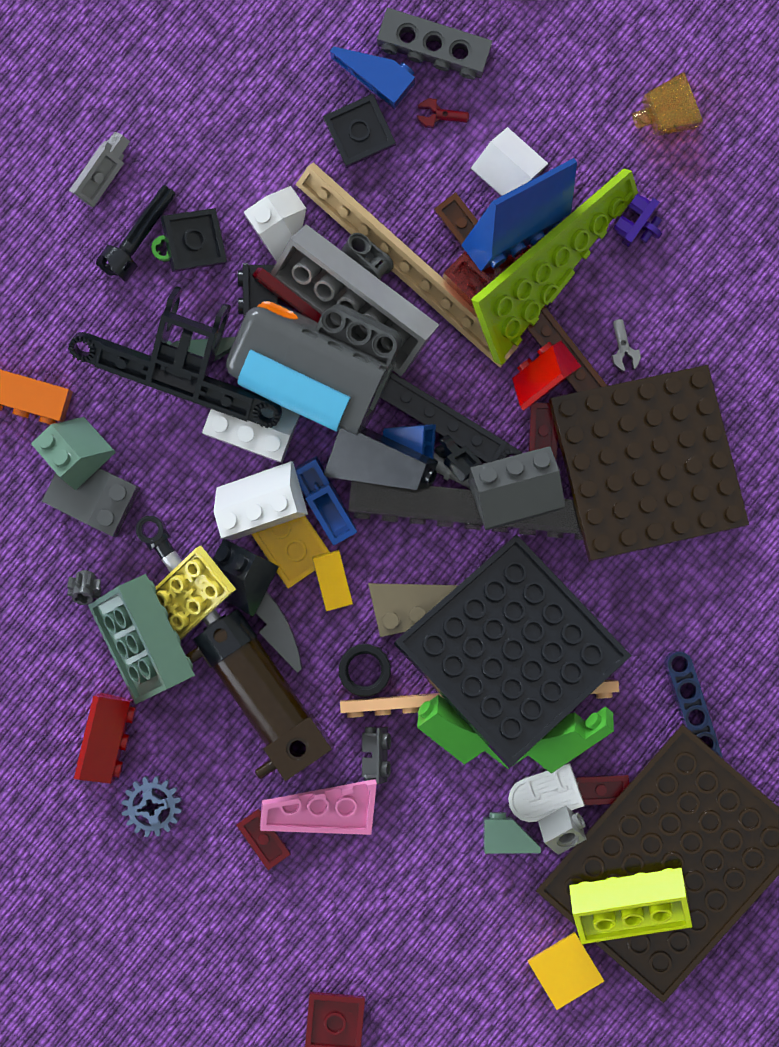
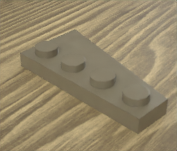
[368,583,458,637]

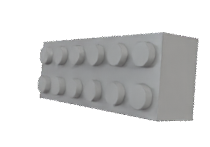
[270,224,439,376]

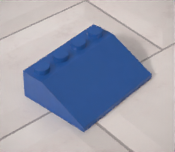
[461,158,577,271]

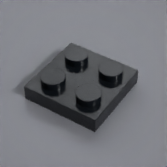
[323,93,396,168]
[160,208,227,272]

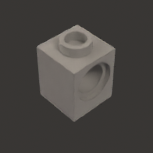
[538,806,587,855]

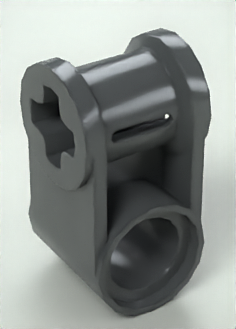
[341,233,394,280]

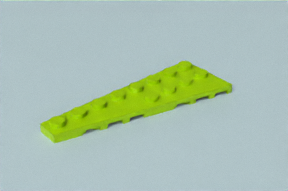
[471,168,638,365]

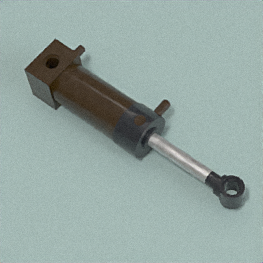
[136,516,334,781]

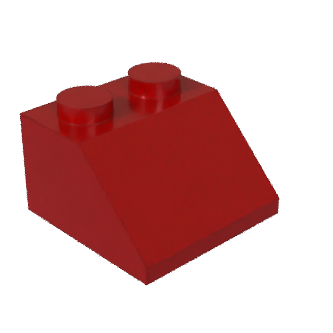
[512,340,582,411]

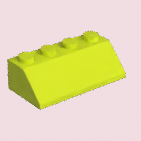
[569,868,693,944]

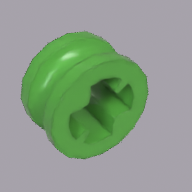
[151,235,170,262]

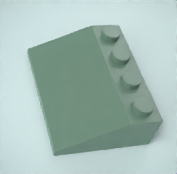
[88,574,195,705]

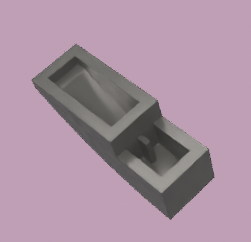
[256,591,303,673]

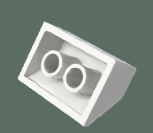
[202,406,300,463]
[214,461,308,540]

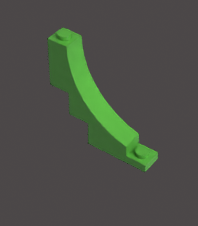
[417,695,614,774]

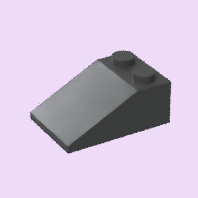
[42,468,140,537]

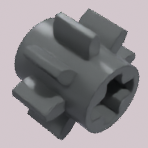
[67,570,101,605]

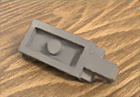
[69,132,130,208]

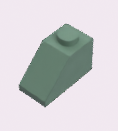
[483,812,541,854]

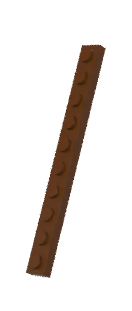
[434,192,607,392]

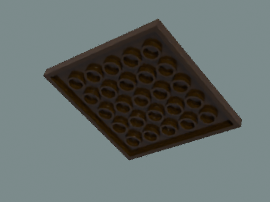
[549,365,749,562]

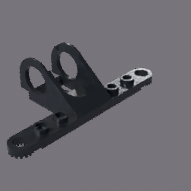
[68,286,282,428]

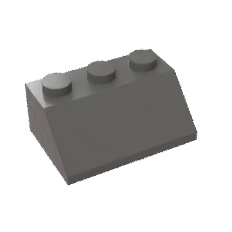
[468,446,565,531]

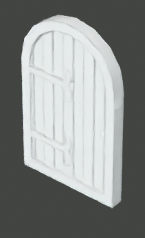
[508,763,585,822]

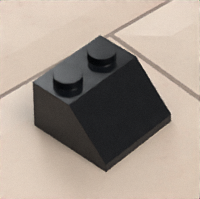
[213,539,279,616]

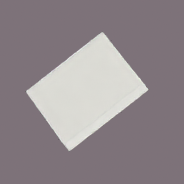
[471,127,548,196]

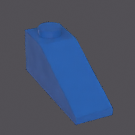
[330,46,415,109]

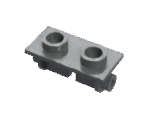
[362,727,391,784]

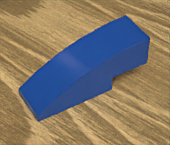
[295,456,357,546]

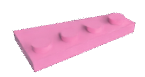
[260,779,377,835]

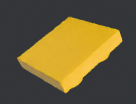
[527,932,604,1010]

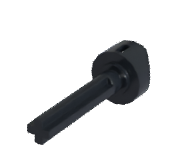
[96,185,175,281]

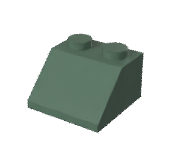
[31,417,116,490]

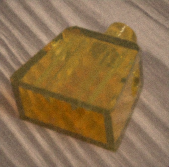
[632,72,703,136]

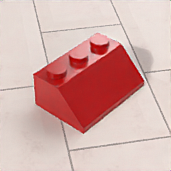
[74,693,136,784]

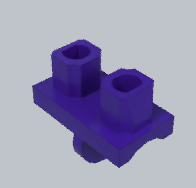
[613,194,662,247]

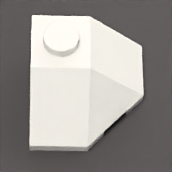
[244,186,306,262]

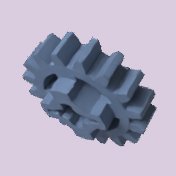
[121,776,183,837]

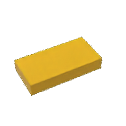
[312,550,353,611]

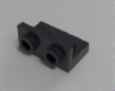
[238,263,278,317]

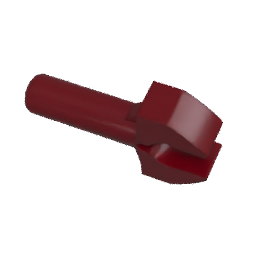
[417,98,470,129]

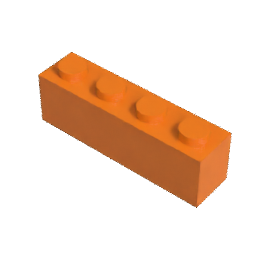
[0,370,73,425]

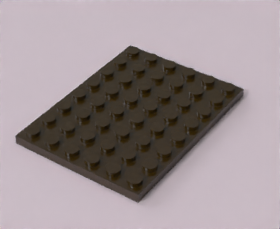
[536,723,779,1003]

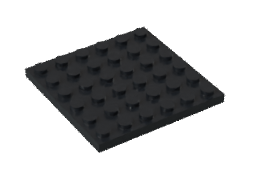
[394,534,632,769]

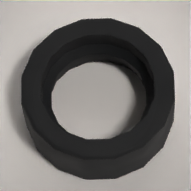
[339,644,391,697]

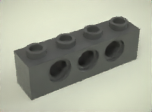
[377,7,493,80]

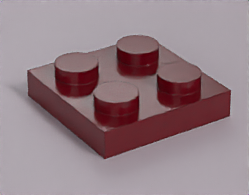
[305,992,365,1047]

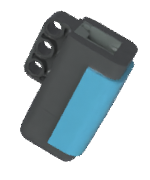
[226,301,402,436]

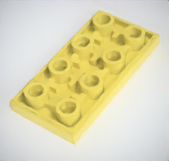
[156,546,236,640]

